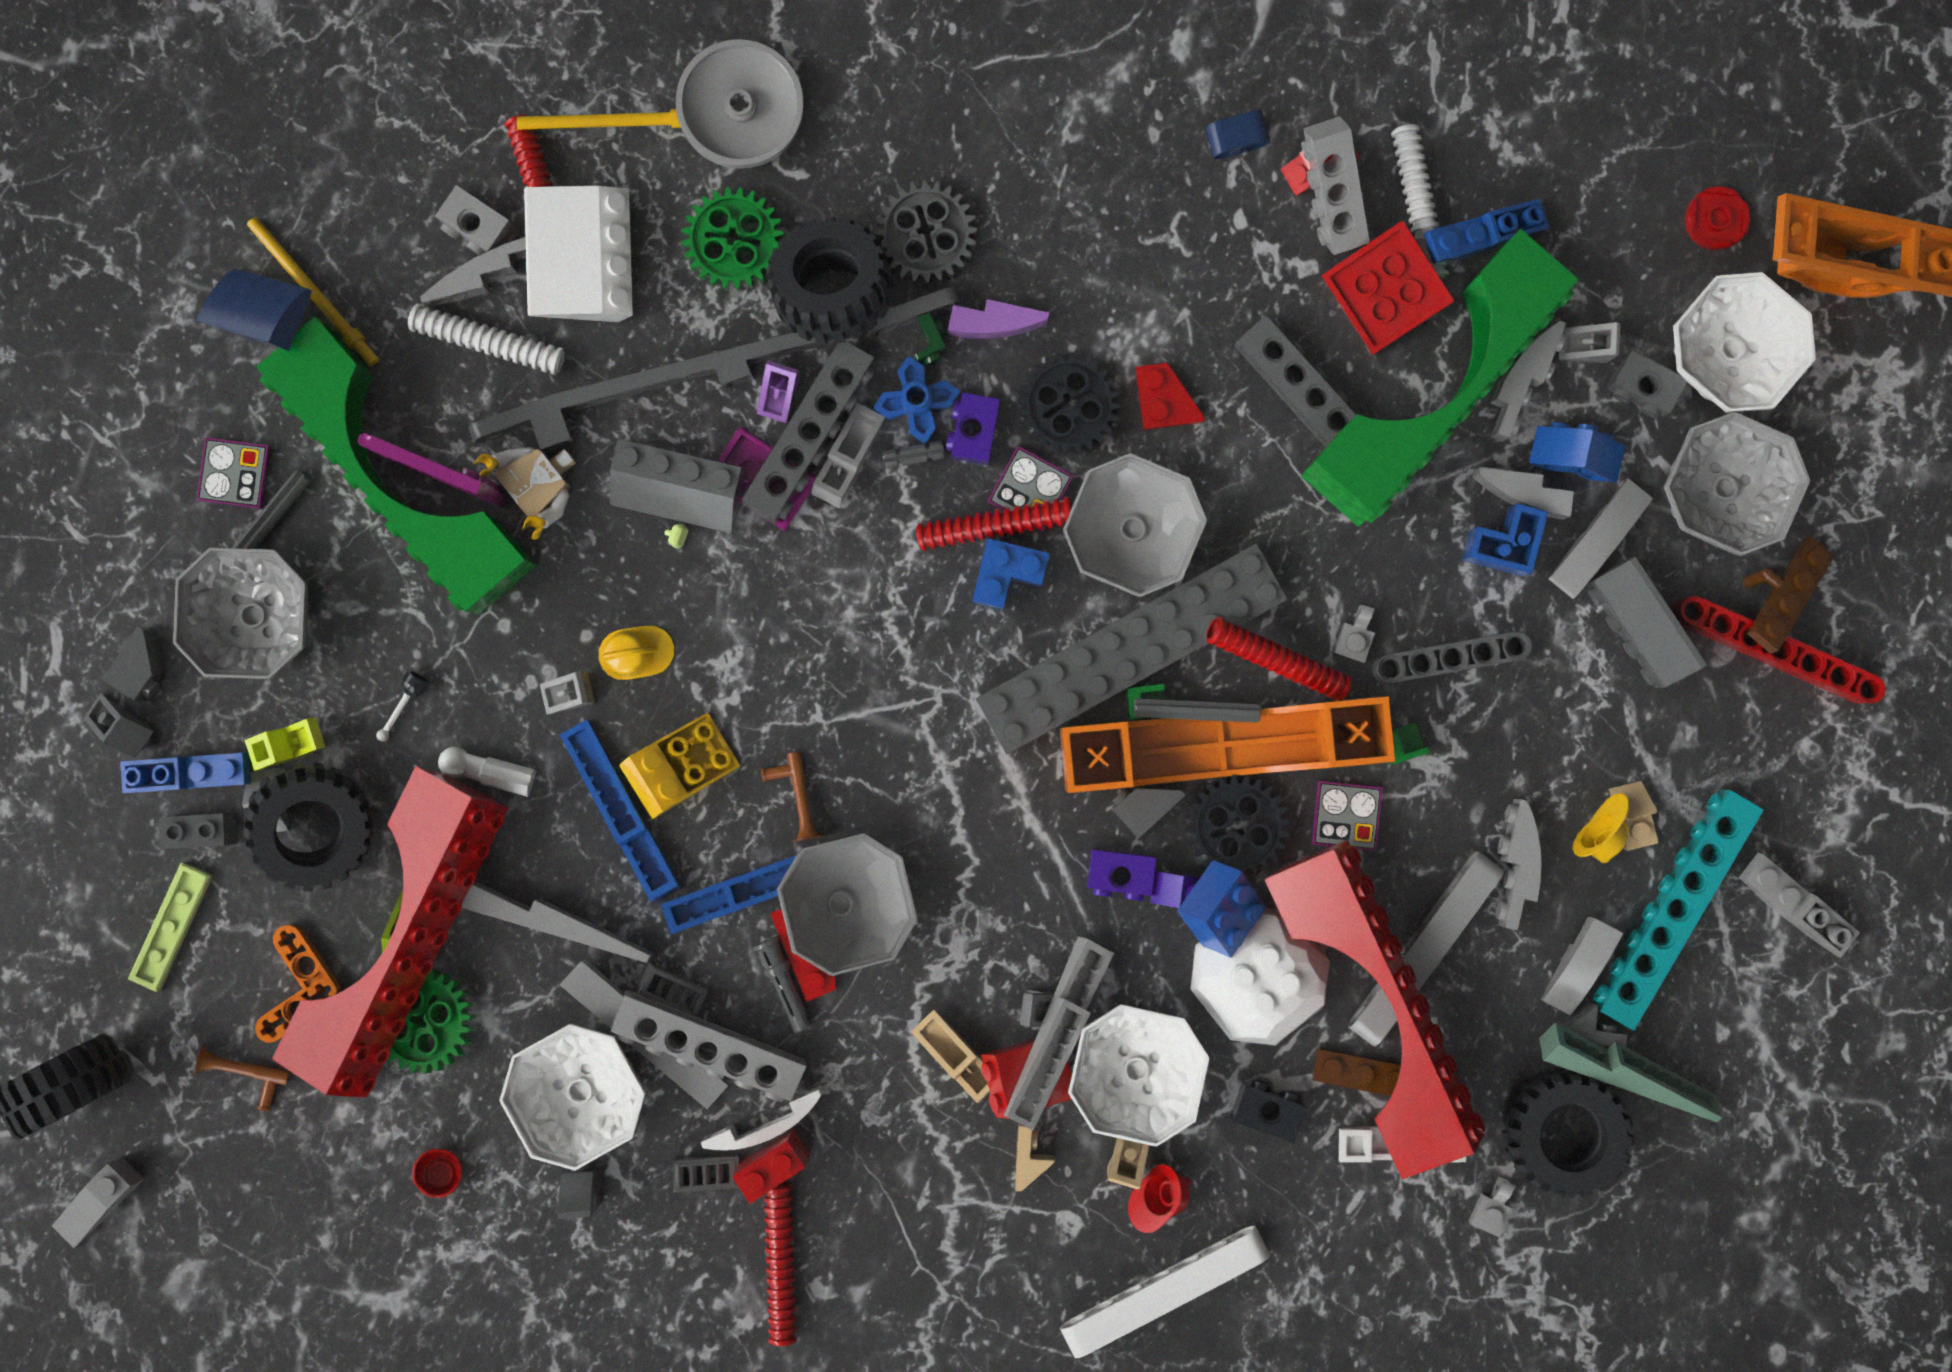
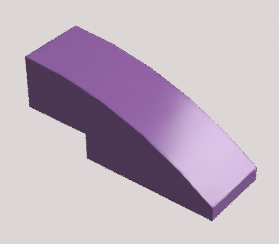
[948,299,1049,339]

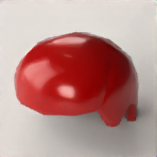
[412,1149,463,1198]

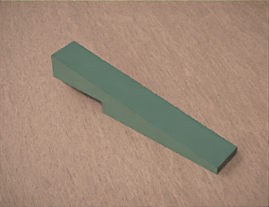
[1539,1022,1722,1122]

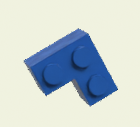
[1529,422,1625,483]
[1462,504,1548,577]
[972,538,1050,610]

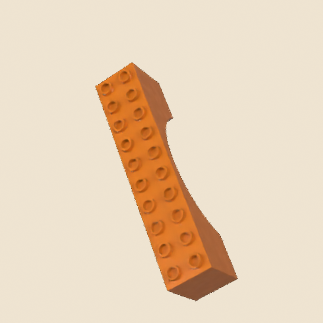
[1060,696,1395,793]

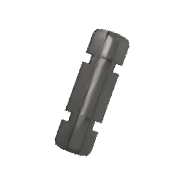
[882,441,945,469]

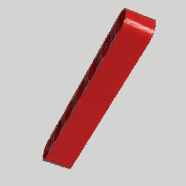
[1671,596,1886,704]

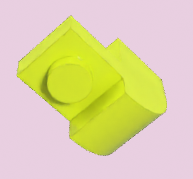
[245,717,326,771]

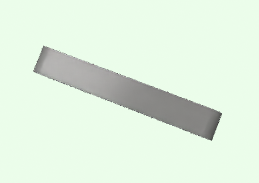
[1348,851,1505,1047]

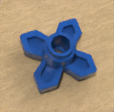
[874,357,960,444]

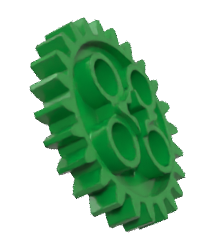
[681,187,785,292]
[388,969,476,1074]

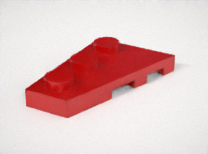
[770,908,837,1002]

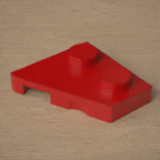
[1135,363,1205,431]

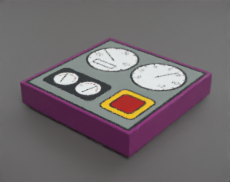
[197,437,271,509]
[987,446,1073,532]
[1311,781,1383,851]

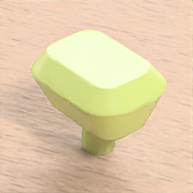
[665,524,688,549]

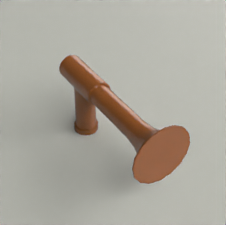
[761,752,825,842]
[194,1043,290,1111]

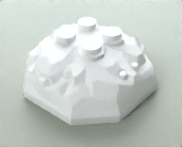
[1673,272,1816,413]
[1068,1004,1209,1147]
[499,1024,646,1171]

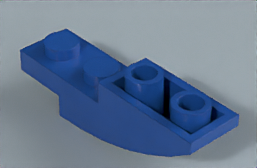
[1423,198,1550,264]
[121,752,251,793]

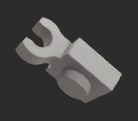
[1333,605,1375,663]
[1468,1176,1515,1237]

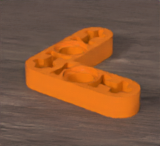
[255,924,341,1043]

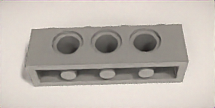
[1301,116,1370,255]

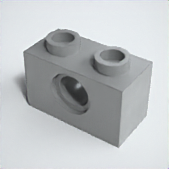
[435,185,515,255]

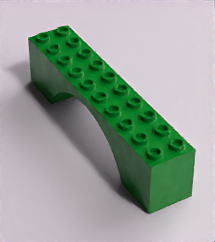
[1301,228,1579,527]
[256,316,537,615]

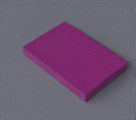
[717,427,817,531]

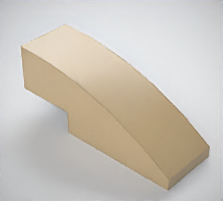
[911,1010,990,1103]

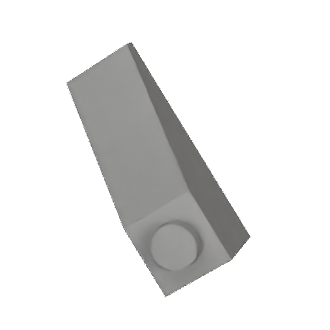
[52,1157,144,1248]

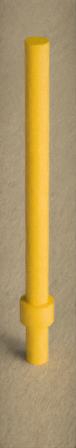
[517,109,681,130]
[247,217,379,367]

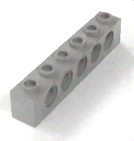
[611,990,806,1102]

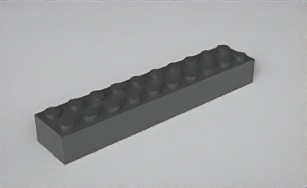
[976,543,1288,755]

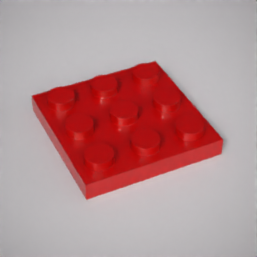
[1321,220,1455,355]

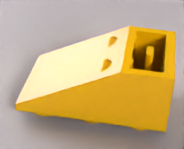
[619,712,740,819]

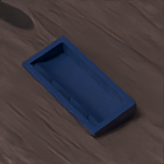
[196,268,312,351]

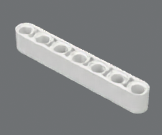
[1060,1225,1270,1358]

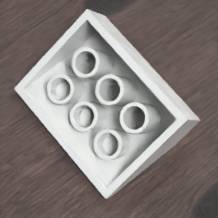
[524,186,633,322]

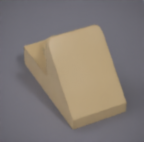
[1609,781,1658,851]
[1015,1123,1056,1191]
[1107,1138,1149,1190]

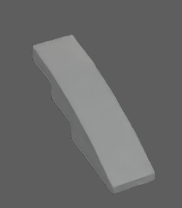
[420,237,526,308]
[1549,478,1653,599]

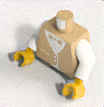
[473,447,576,540]

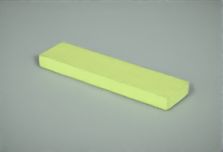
[128,862,213,992]

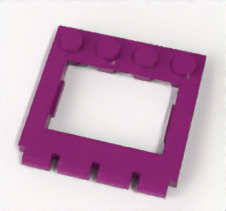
[358,433,509,508]

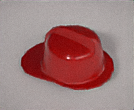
[1128,1164,1192,1233]

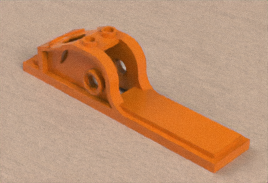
[1773,193,1952,298]

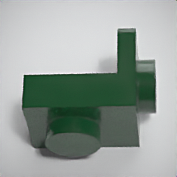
[914,312,946,366]

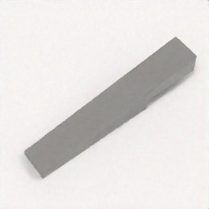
[461,882,655,963]
[1004,936,1114,1130]
[560,959,729,1109]

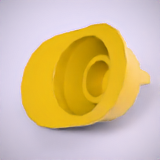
[599,626,674,680]
[1572,793,1629,863]

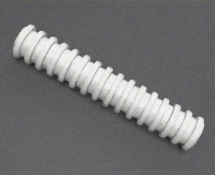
[1391,124,1449,279]
[408,303,565,375]

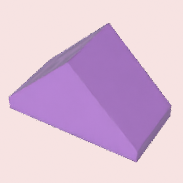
[756,361,802,423]

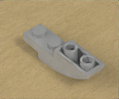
[1490,321,1567,442]
[1496,799,1542,931]
[1739,853,1860,958]

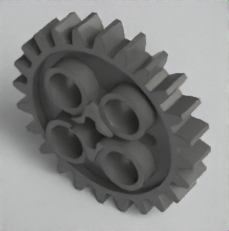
[875,180,977,285]

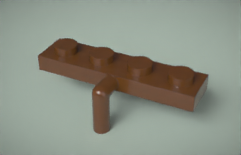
[1743,536,1834,654]

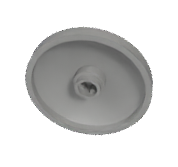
[676,39,804,168]

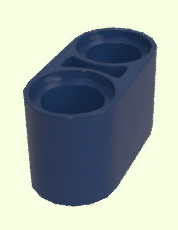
[1205,110,1271,160]

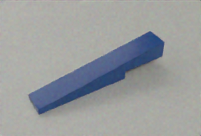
[560,719,683,903]
[660,855,796,934]

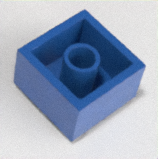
[1177,860,1266,958]

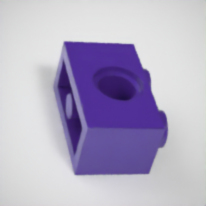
[946,392,1000,466]
[1086,849,1156,901]

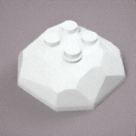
[1190,908,1330,1046]

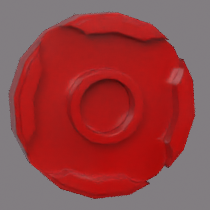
[1685,186,1751,251]

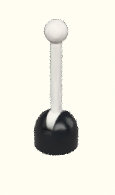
[376,670,430,742]

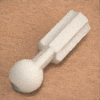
[438,747,536,797]

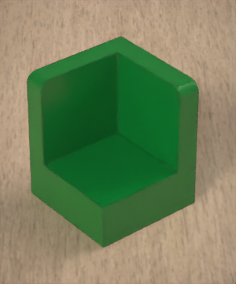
[1125,684,1166,720]
[1388,723,1430,764]

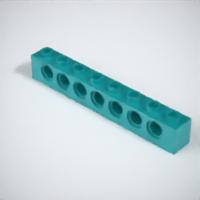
[1593,790,1764,1031]

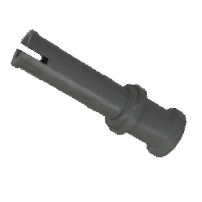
[752,935,813,1033]

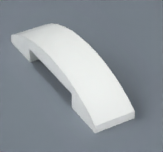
[701,1085,823,1150]
[1339,1126,1466,1162]

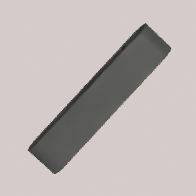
[1372,632,1532,684]

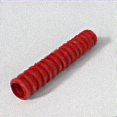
[504,115,553,187]
[916,496,1072,551]
[1206,617,1351,701]
[764,1182,797,1346]

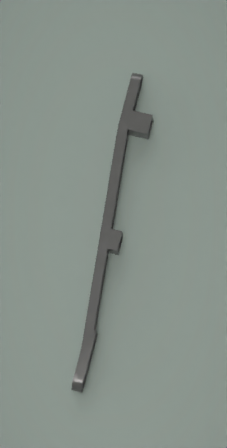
[468,288,962,453]

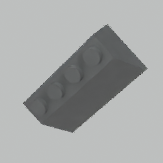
[610,439,747,534]
[1587,557,1707,688]

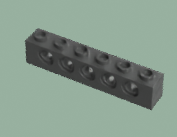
[1234,315,1363,447]
[742,341,876,524]

